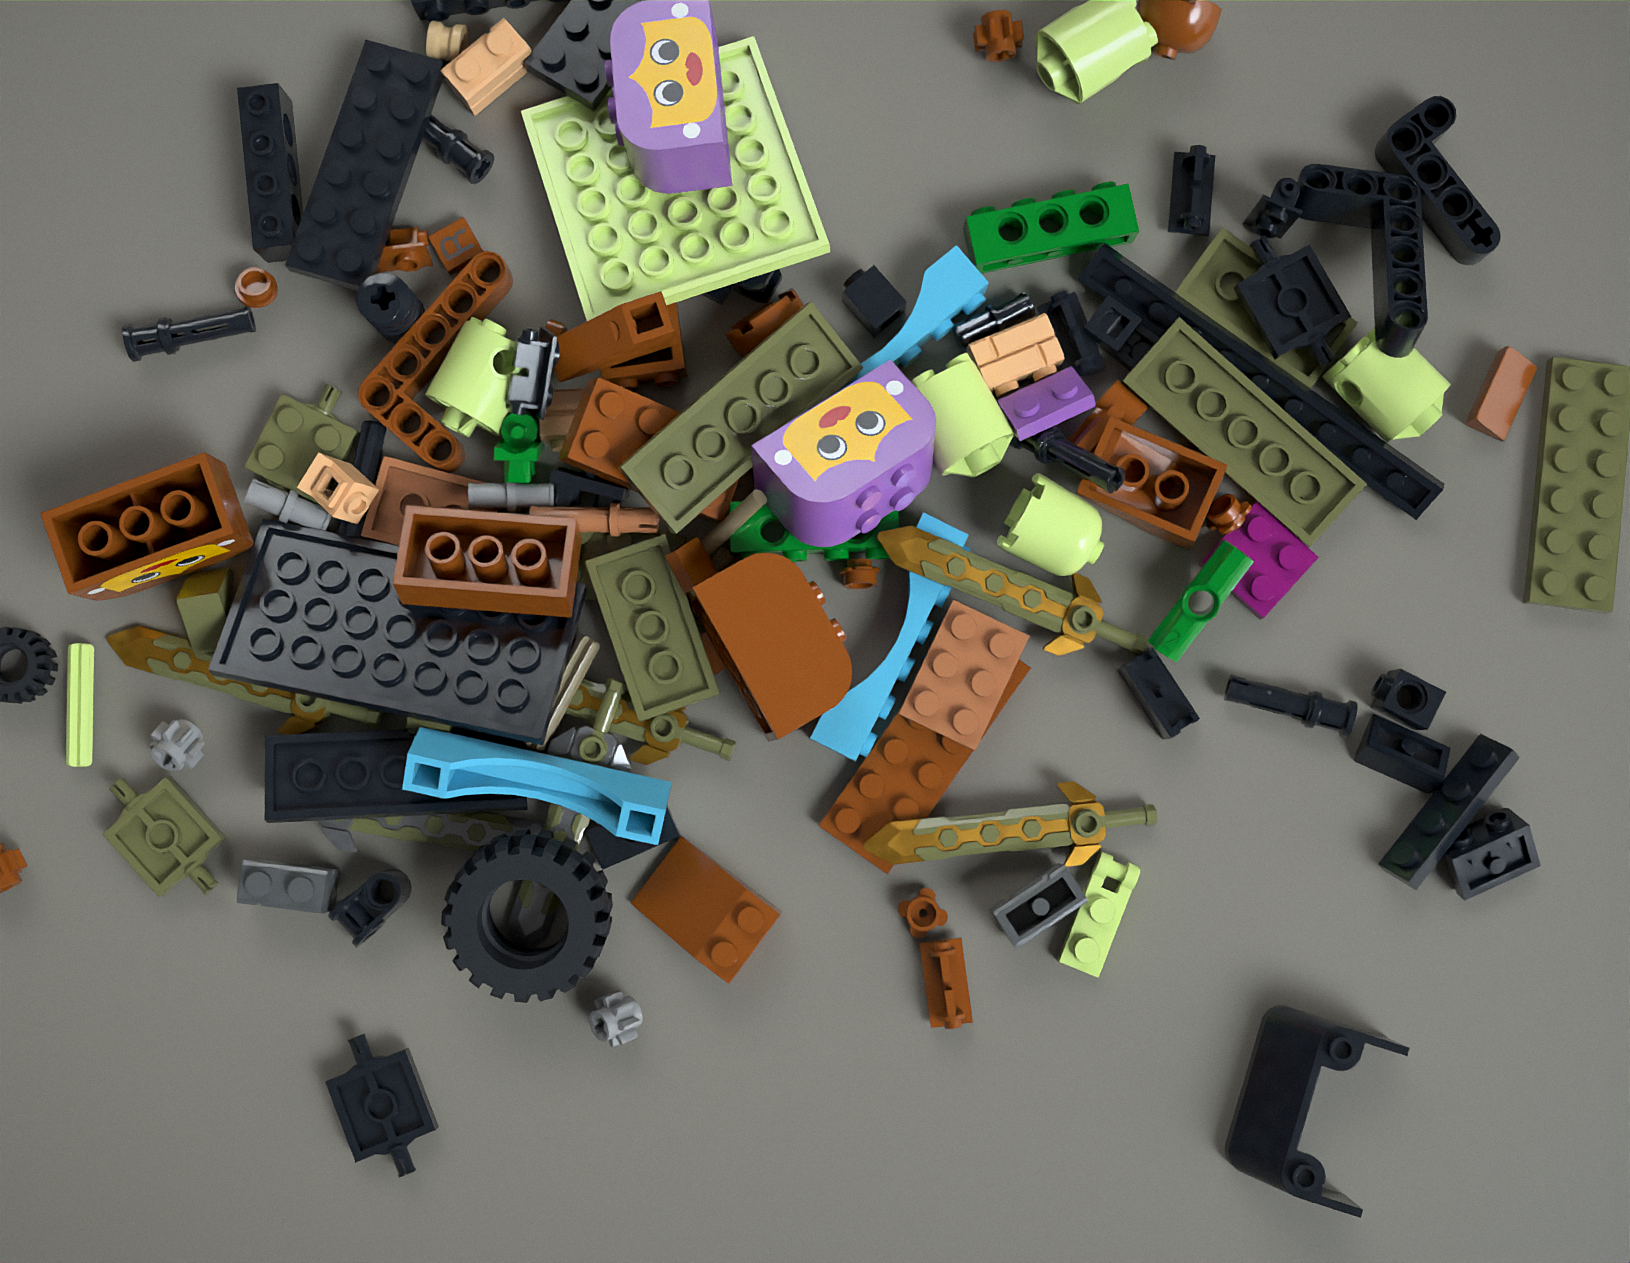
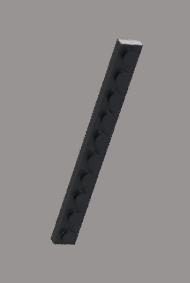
[1078,242,1445,520]

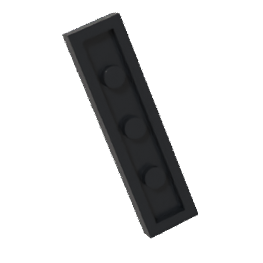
[1378,733,1520,890]

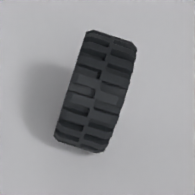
[441,829,613,1003]

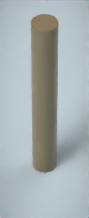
[701,489,767,556]

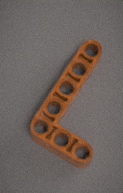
[358,251,513,473]

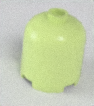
[997,473,1104,576]

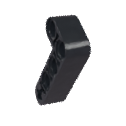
[1375,96,1501,265]

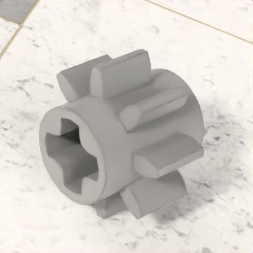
[149,719,205,771]
[589,990,643,1047]

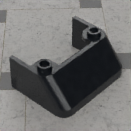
[1225,1005,1410,1218]

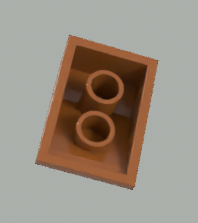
[1076,416,1228,551]
[631,836,782,984]

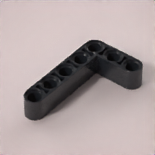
[1294,164,1428,358]

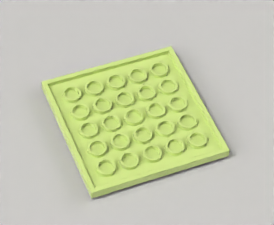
[521,36,830,321]

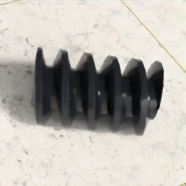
[356,273,425,344]

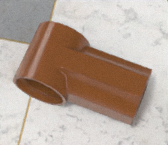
[1068,380,1149,454]

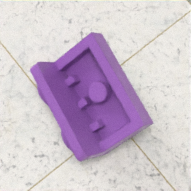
[997,366,1096,441]

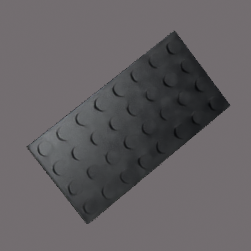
[208,518,587,745]

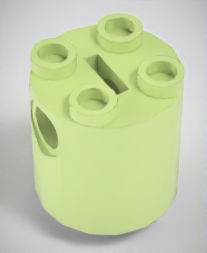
[1035,0,1158,104]
[425,317,527,438]
[1322,328,1451,443]
[911,353,1015,478]

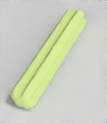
[66,643,94,767]

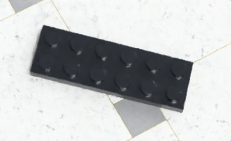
[285,40,446,290]
[264,727,528,823]

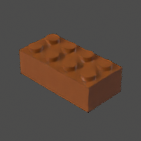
[558,377,739,522]
[393,505,582,617]

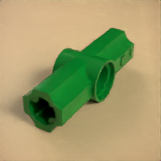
[1147,539,1254,663]

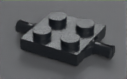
[1233,236,1352,368]
[325,1033,439,1177]

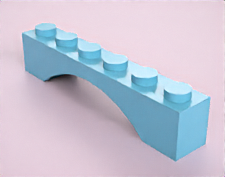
[836,245,989,393]
[810,513,971,761]
[402,727,672,845]

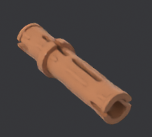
[530,503,659,537]

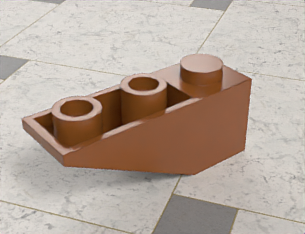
[554,291,679,383]

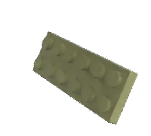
[617,301,863,534]
[1121,317,1367,547]
[1523,357,1630,614]

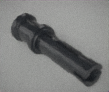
[422,114,494,184]
[122,306,256,362]
[1010,427,1125,494]
[1224,674,1358,738]

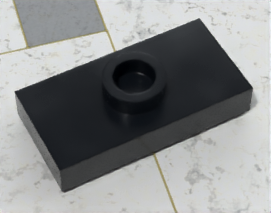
[586,805,681,870]

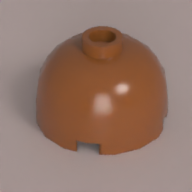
[1137,0,1222,60]
[724,288,804,358]

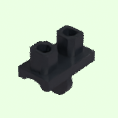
[549,466,630,507]

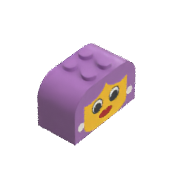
[605,0,733,194]
[751,360,936,547]

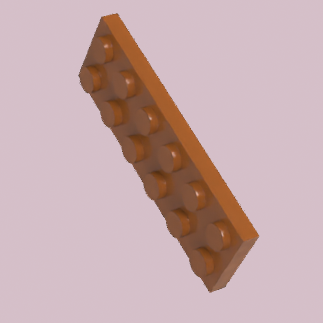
[819,660,1031,875]

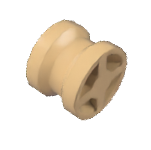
[426,21,468,62]

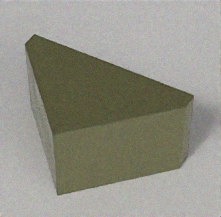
[176,567,234,654]

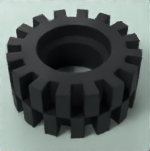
[0,627,58,704]

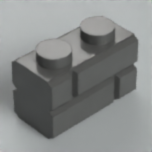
[237,858,339,914]
[989,863,1088,949]

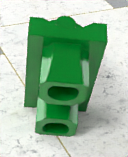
[494,412,545,483]

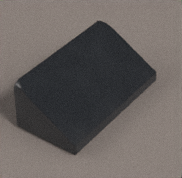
[1354,714,1451,794]

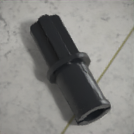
[953,292,1035,347]

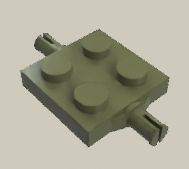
[244,384,359,517]
[102,777,227,897]

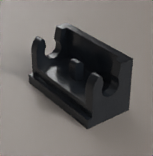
[1117,647,1200,739]

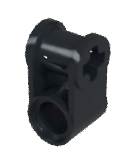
[328,869,412,948]

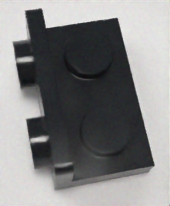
[1443,808,1541,901]

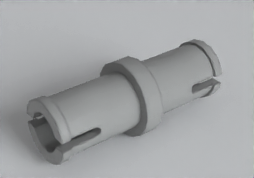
[243,478,331,531]
[468,482,554,512]

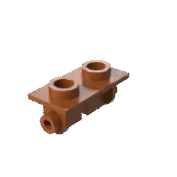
[375,226,433,274]
[919,937,973,1029]

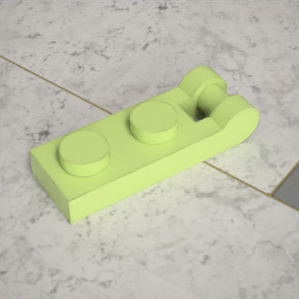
[1057,851,1141,978]

